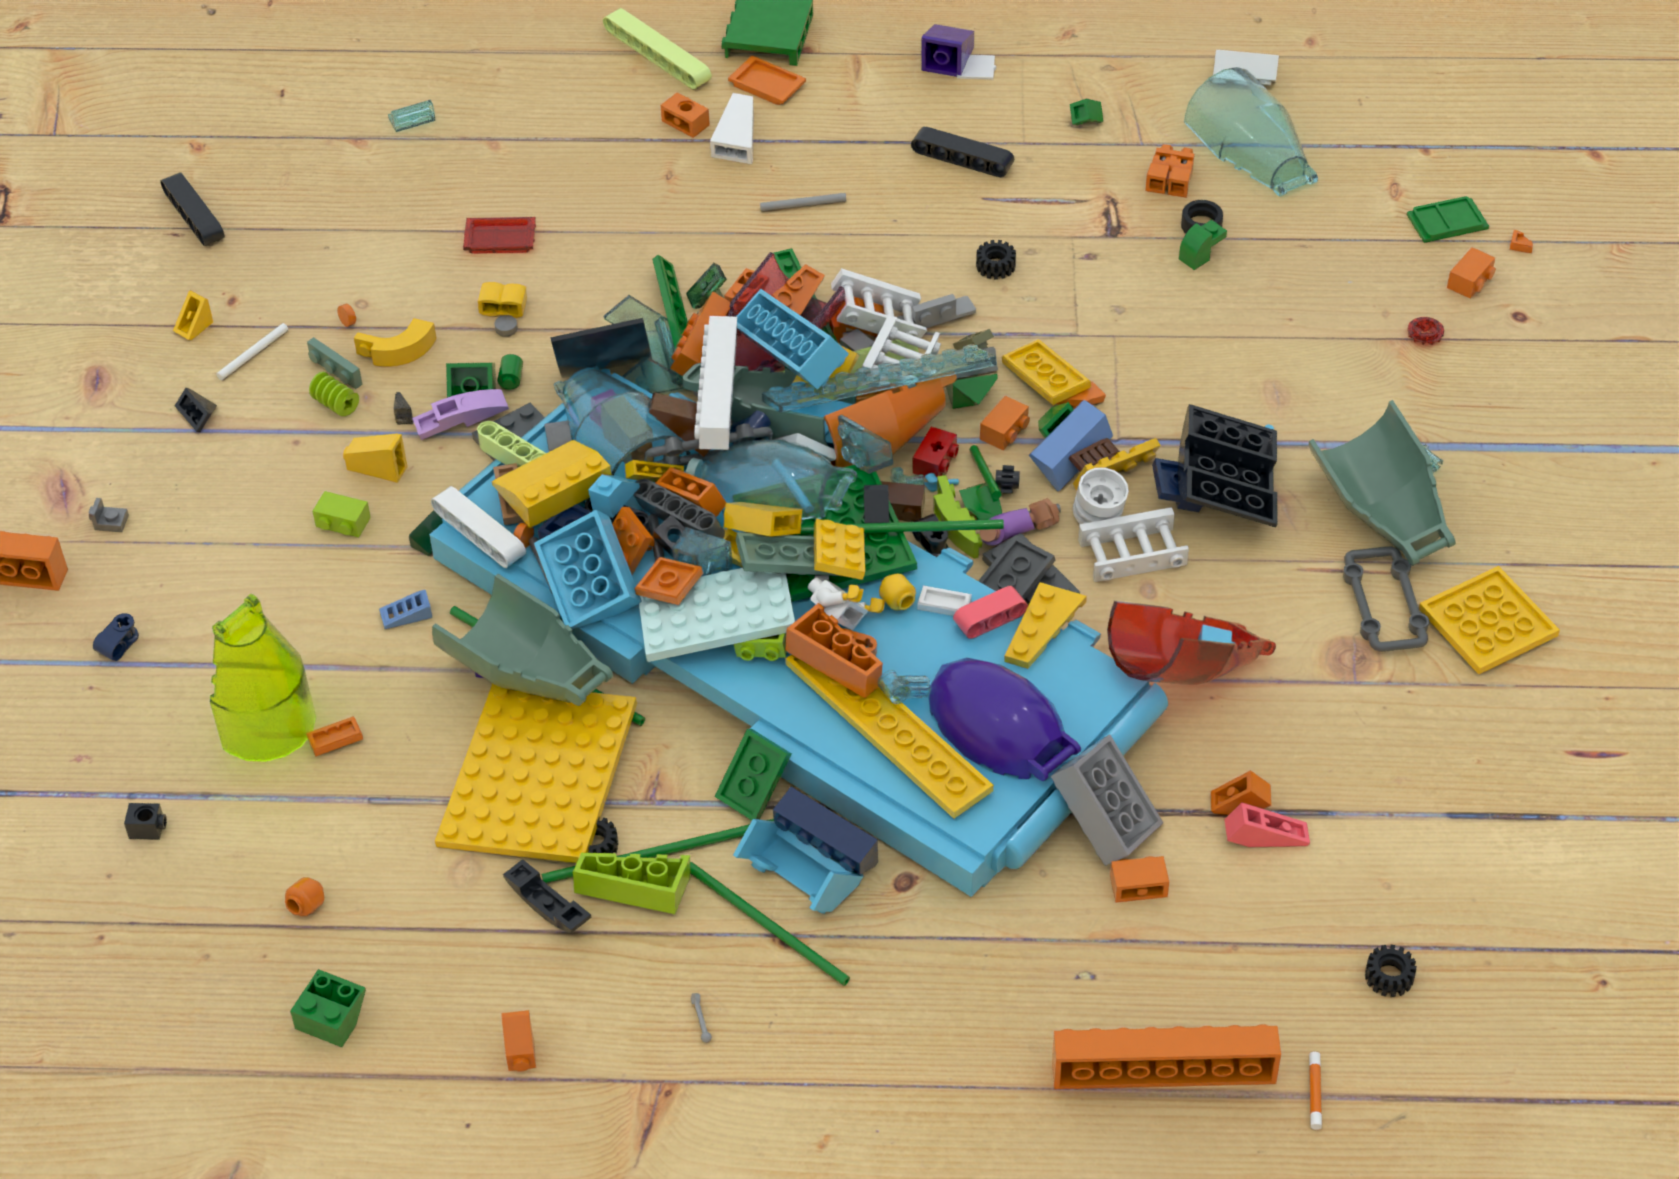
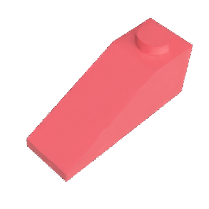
[1224,803,1310,847]

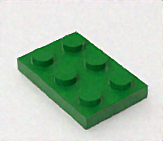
[714,729,792,820]

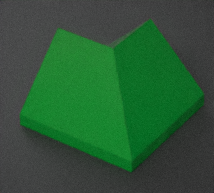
[946,374,998,409]

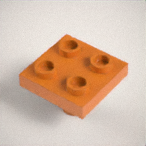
[612,507,654,575]

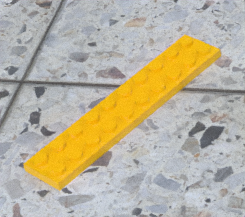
[786,654,994,819]

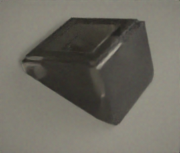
[393,392,414,425]

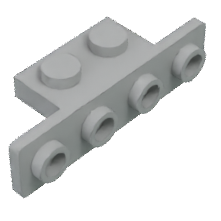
[897,294,976,328]

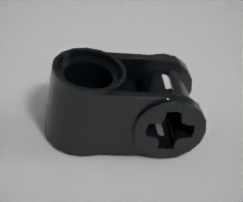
[912,514,949,557]

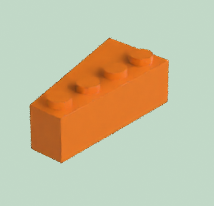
[785,603,883,698]

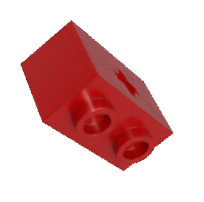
[912,426,959,477]

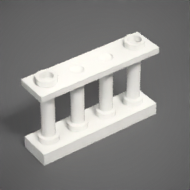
[831,268,927,338]
[858,315,941,388]
[1078,507,1189,582]

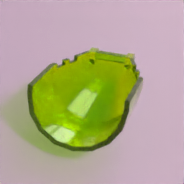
[210,594,316,762]

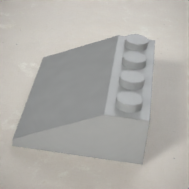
[1051,734,1163,866]

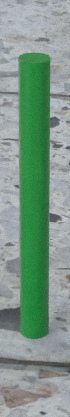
[969,445,1002,499]

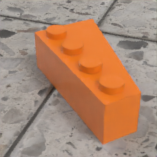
[670,292,736,376]

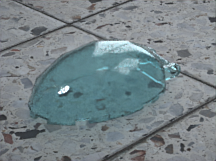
[699,440,857,524]

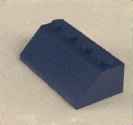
[773,787,878,875]

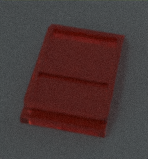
[463,217,536,254]

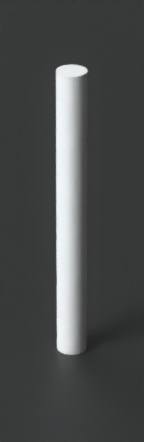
[216,323,289,380]

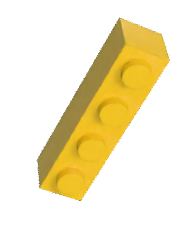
[625,460,684,482]

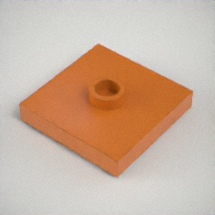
[634,557,703,605]

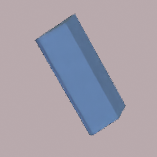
[1029,400,1113,492]

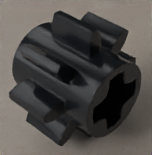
[995,465,1020,494]

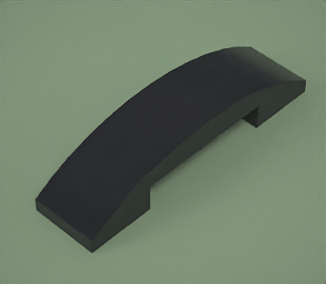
[503,859,592,933]

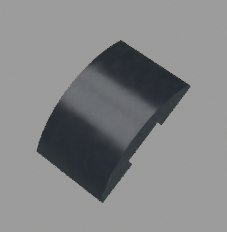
[550,318,653,378]
[1178,404,1278,528]

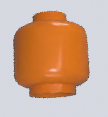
[285,877,325,916]

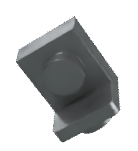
[89,498,129,532]

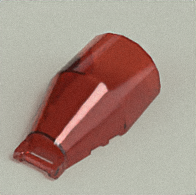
[1107,601,1276,686]

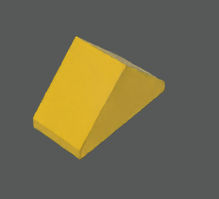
[173,290,213,340]

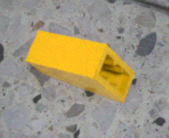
[343,433,408,483]
[724,502,802,537]

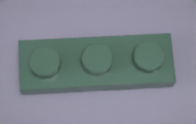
[307,337,362,389]

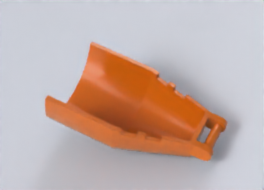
[810,370,957,474]

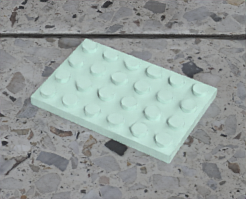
[639,568,795,662]

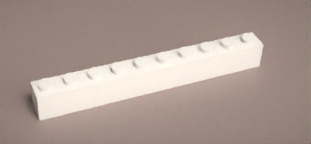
[695,316,737,450]

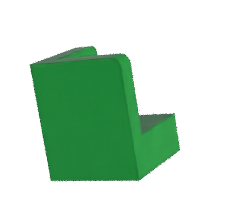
[1070,98,1103,125]

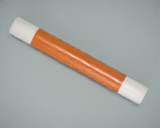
[1309,1052,1322,1130]

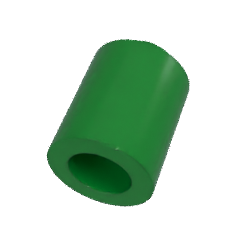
[497,354,523,390]

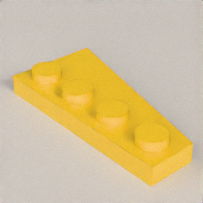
[1073,438,1161,490]
[1004,582,1087,669]

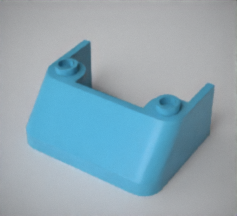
[733,819,864,914]

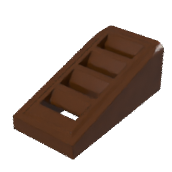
[1069,438,1120,472]

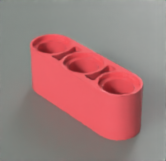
[953,586,1028,639]

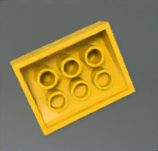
[491,440,611,528]

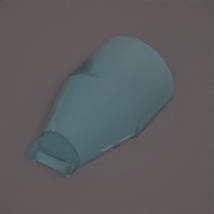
[1184,67,1318,196]
[554,366,691,476]

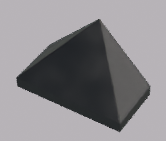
[174,387,217,432]

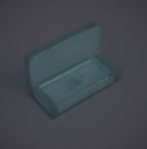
[388,100,436,132]

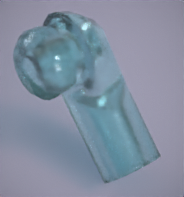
[890,467,925,485]

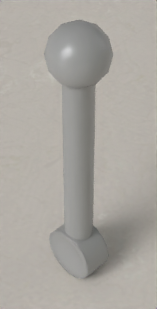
[691,993,712,1043]

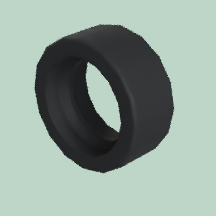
[1181,200,1223,233]

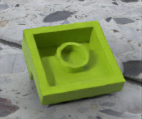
[734,633,787,661]

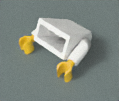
[808,578,885,630]

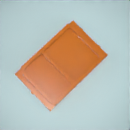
[728,56,806,105]

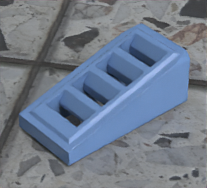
[379,590,432,629]

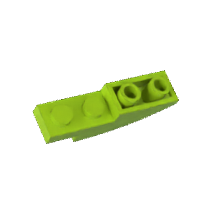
[933,475,982,559]

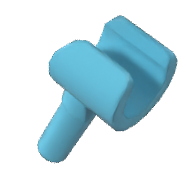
[924,473,959,492]

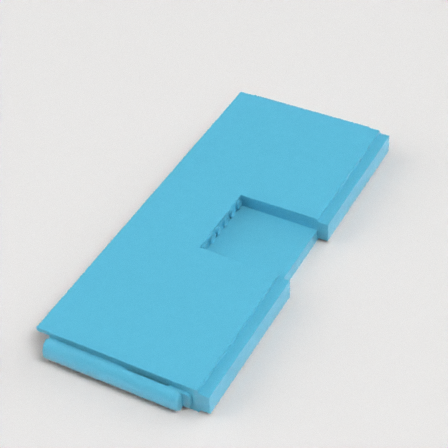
[429,368,1168,897]

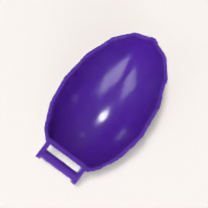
[928,658,1081,781]

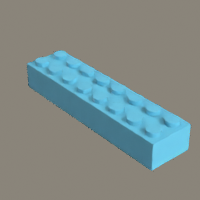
[736,289,849,390]

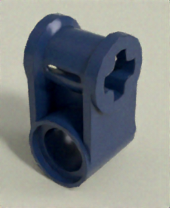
[93,613,139,661]

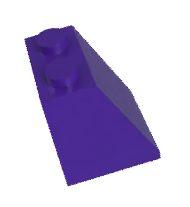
[921,24,974,77]

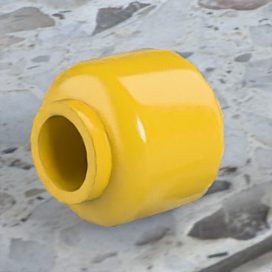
[879,573,916,611]

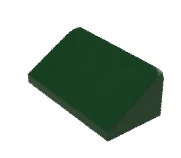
[409,510,443,556]

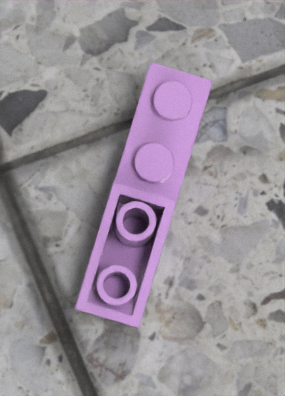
[412,389,509,440]

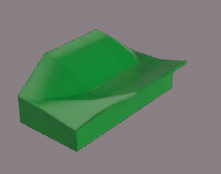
[959,483,1002,520]

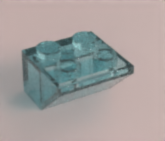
[838,415,893,474]
[673,527,733,576]

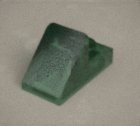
[686,262,727,309]

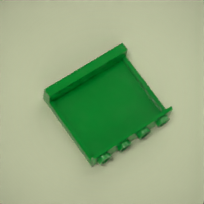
[721,0,814,66]

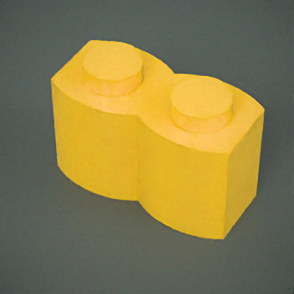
[478,282,527,318]

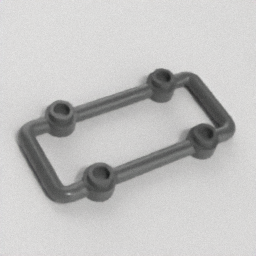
[644,424,773,466]
[1343,546,1429,652]

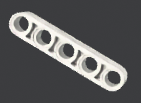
[431,486,526,568]

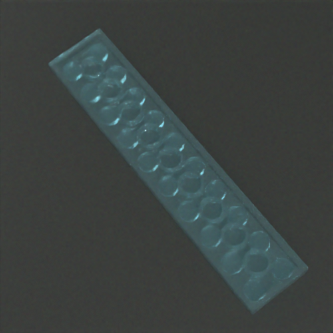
[762,344,997,413]

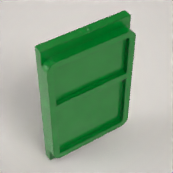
[1407,196,1489,243]

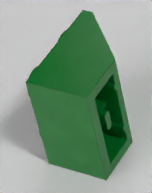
[290,969,366,1047]

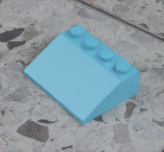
[534,509,642,629]

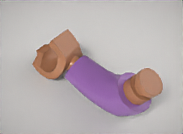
[979,498,1060,546]

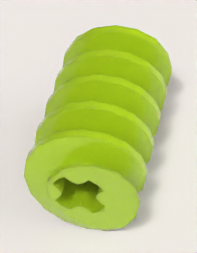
[309,371,359,416]

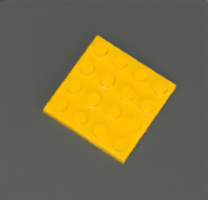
[1419,566,1560,675]

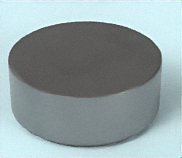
[494,315,518,336]

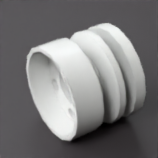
[1072,468,1129,524]

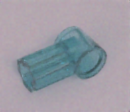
[878,670,931,704]

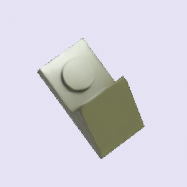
[953,329,994,353]

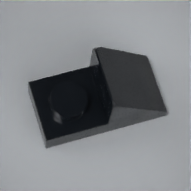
[864,484,889,523]

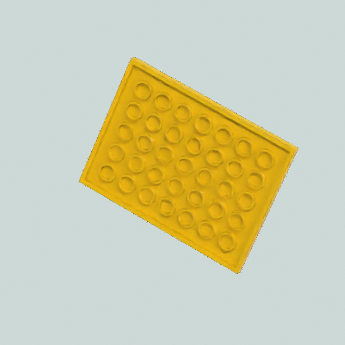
[435,683,637,863]

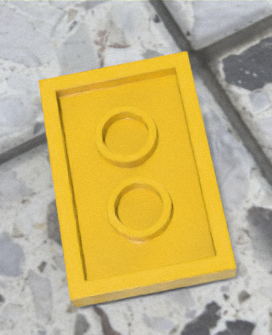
[814,519,865,580]

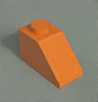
[1211,770,1271,815]
[501,1010,536,1071]

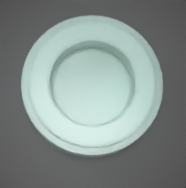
[686,458,703,478]

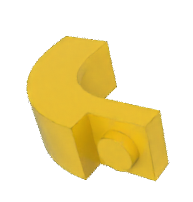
[354,318,437,367]

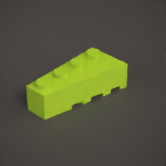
[573,853,690,914]

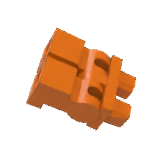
[1145,144,1195,198]

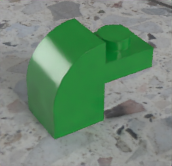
[1179,220,1227,270]

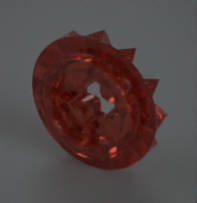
[1407,317,1444,345]

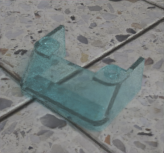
[603,295,684,394]

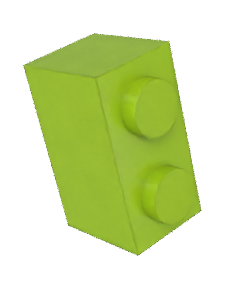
[312,491,371,538]

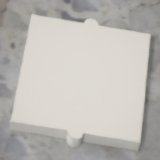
[957,55,996,80]

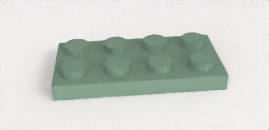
[736,532,840,576]

